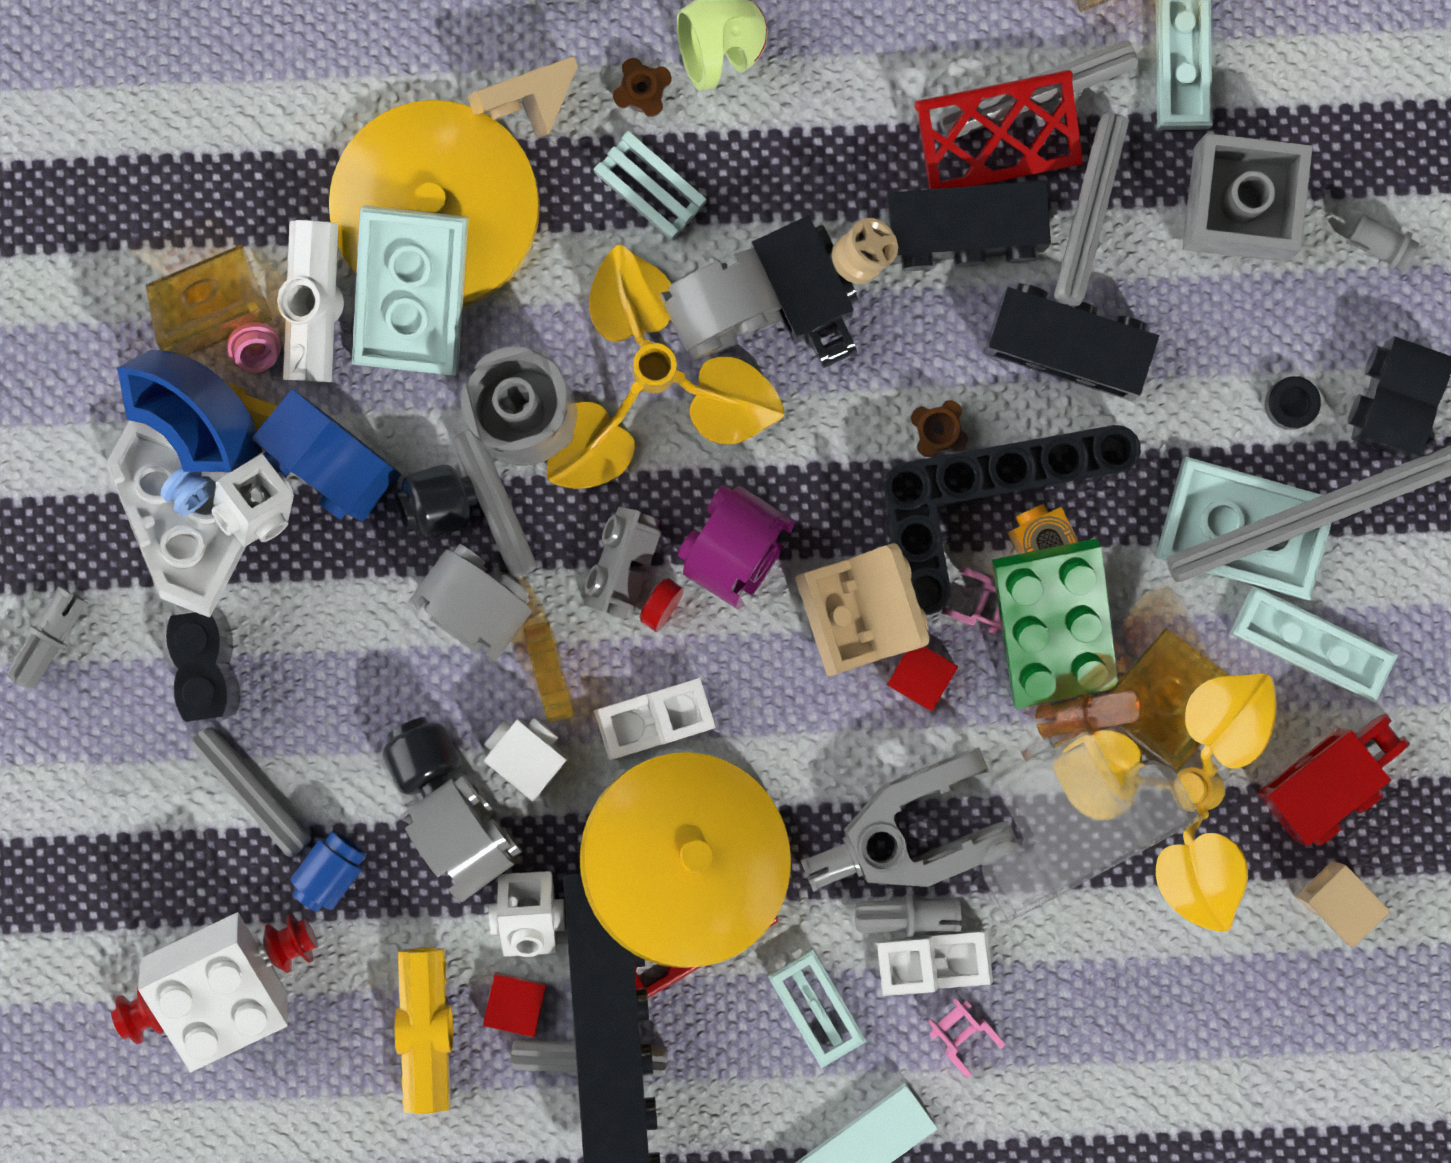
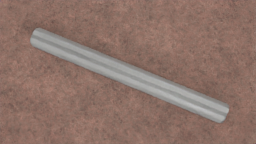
[1167,445,1451,582]

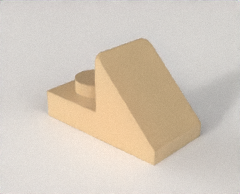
[467,56,578,138]

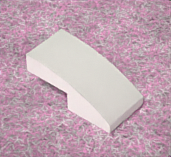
[594,678,716,760]
[877,929,993,996]

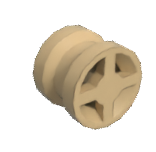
[831,218,898,284]

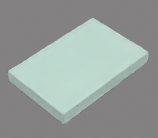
[352,205,469,376]
[1155,457,1331,601]

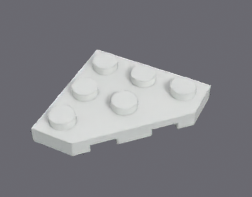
[107,420,252,618]

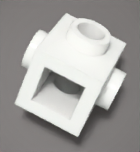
[212,454,294,547]
[489,871,566,957]

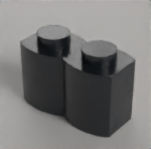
[1348,336,1451,461]
[166,611,240,722]

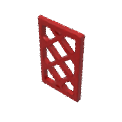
[914,70,1083,189]

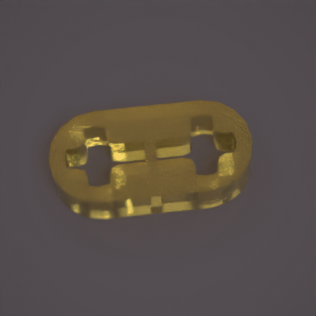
[524,620,575,724]

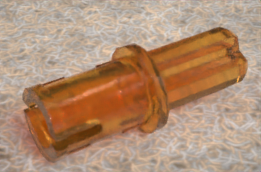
[1035,690,1144,739]

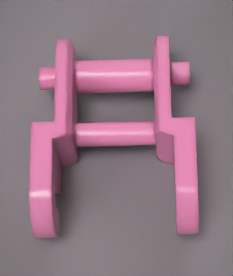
[942,566,1002,635]
[928,997,1006,1079]

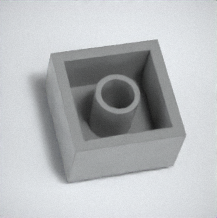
[1182,133,1313,262]

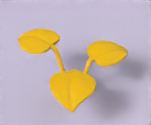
[546,244,785,489]
[1053,673,1277,932]

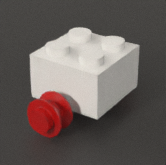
[111,912,318,1073]

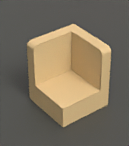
[1295,861,1391,947]

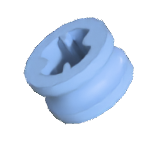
[160,467,215,516]

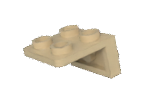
[795,543,929,677]

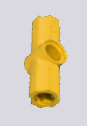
[394,947,454,1114]

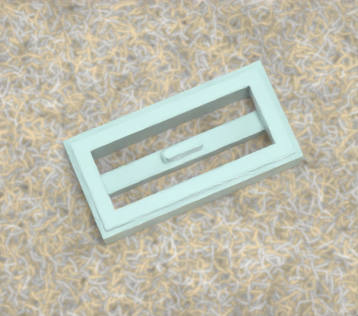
[593,131,707,241]
[768,948,867,1068]

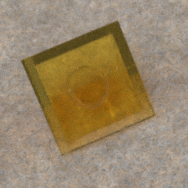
[145,244,274,356]
[1097,628,1231,771]

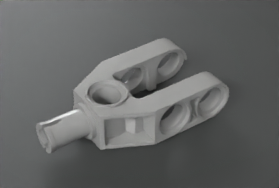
[800,747,1019,892]

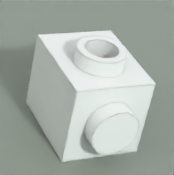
[483,717,570,801]

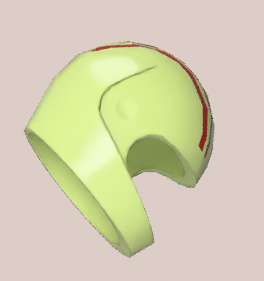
[677,0,768,91]

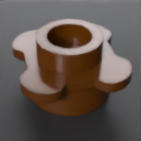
[613,58,672,117]
[911,400,968,457]

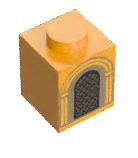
[1007,503,1078,554]

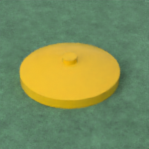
[329,100,540,307]
[580,752,791,968]

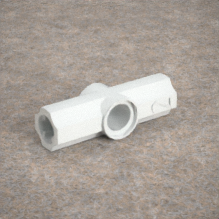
[277,220,344,382]

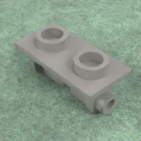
[584,506,662,619]

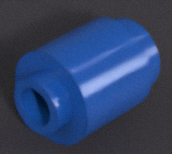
[290,830,367,912]

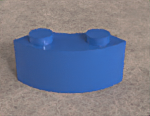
[117,350,263,472]
[251,389,402,522]

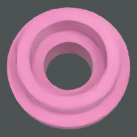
[227,322,281,373]

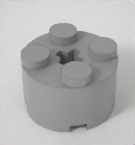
[659,249,783,360]
[461,346,577,466]
[408,544,532,663]
[400,776,522,902]

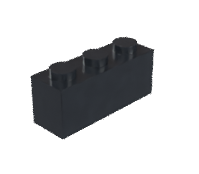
[884,180,1051,271]
[983,283,1160,402]

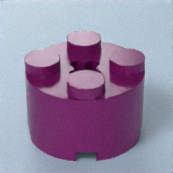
[678,485,795,610]

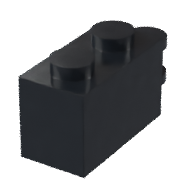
[751,215,858,369]

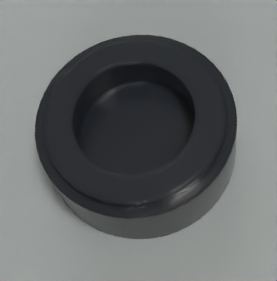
[1265,376,1321,430]

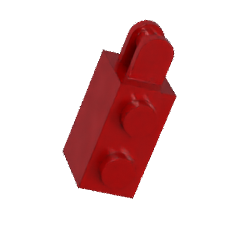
[1257,713,1410,846]

